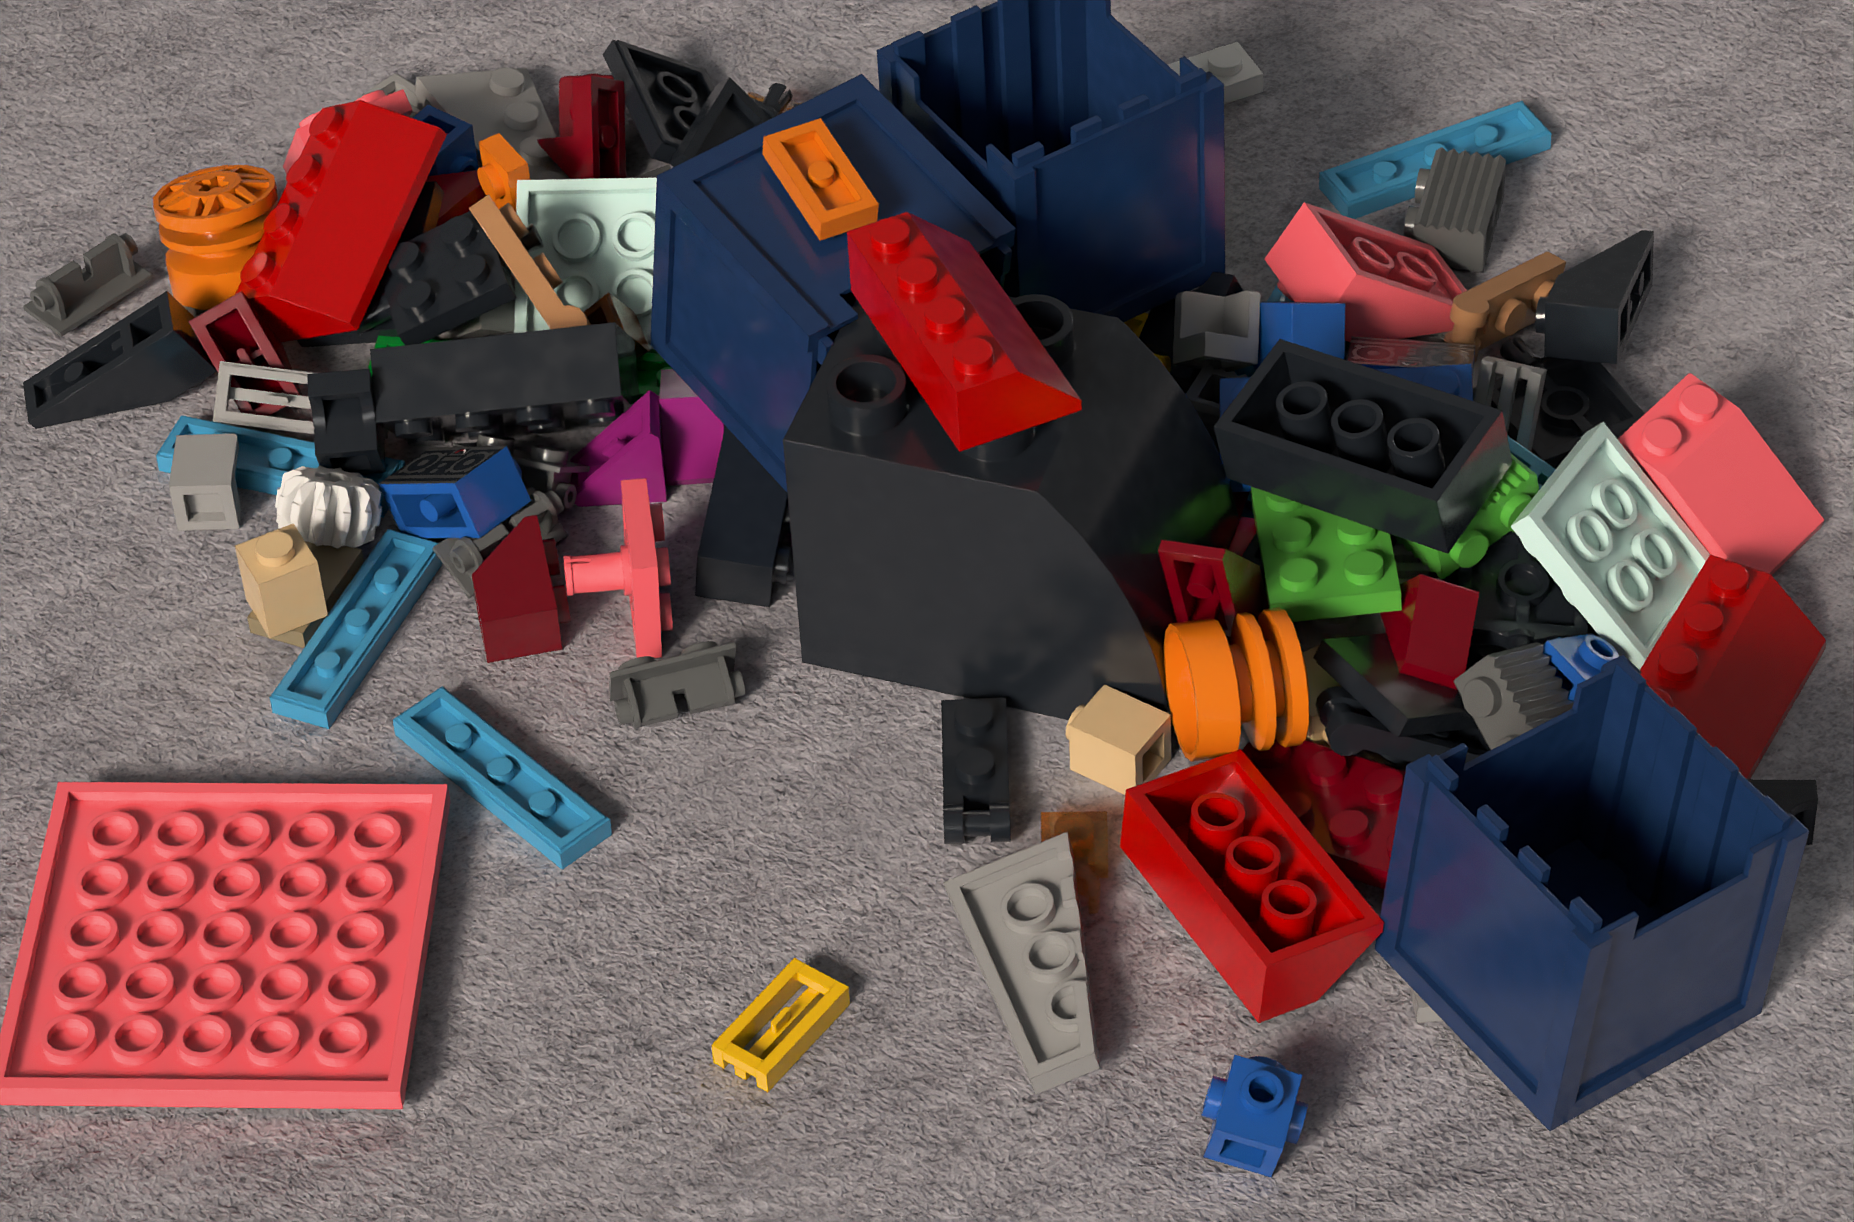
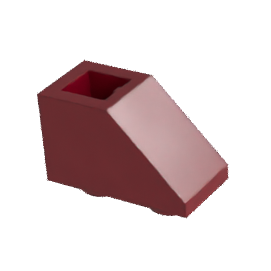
[472,515,571,663]

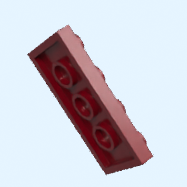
[1242,738,1406,890]

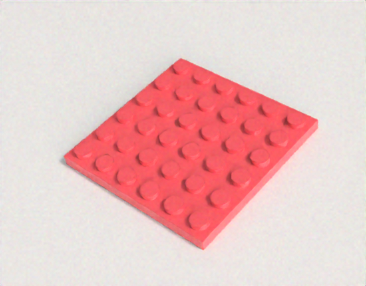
[0,782,450,1109]

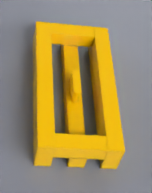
[711,958,850,1092]

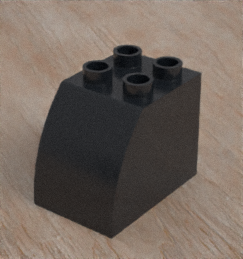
[783,294,1239,736]

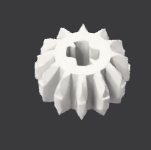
[275,466,382,549]

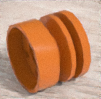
[153,165,278,310]
[1163,607,1309,762]

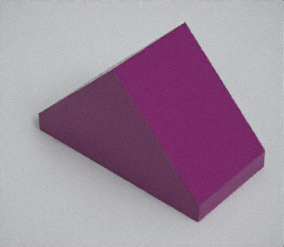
[659,369,725,486]
[570,390,667,507]

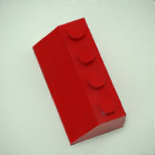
[235,100,447,342]
[847,212,1082,452]
[1640,554,1826,779]
[1120,749,1384,1023]

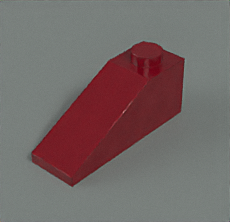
[1158,540,1268,645]

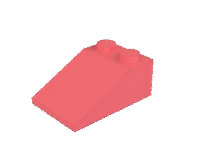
[1264,202,1467,342]
[1618,373,1824,575]

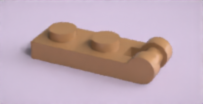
[469,195,591,329]
[1443,251,1566,363]

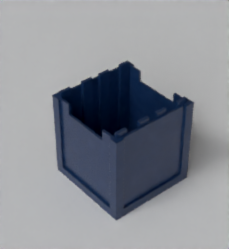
[877,0,1225,322]
[650,74,1016,492]
[1375,655,1809,1131]

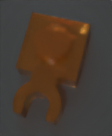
[1041,811,1108,914]

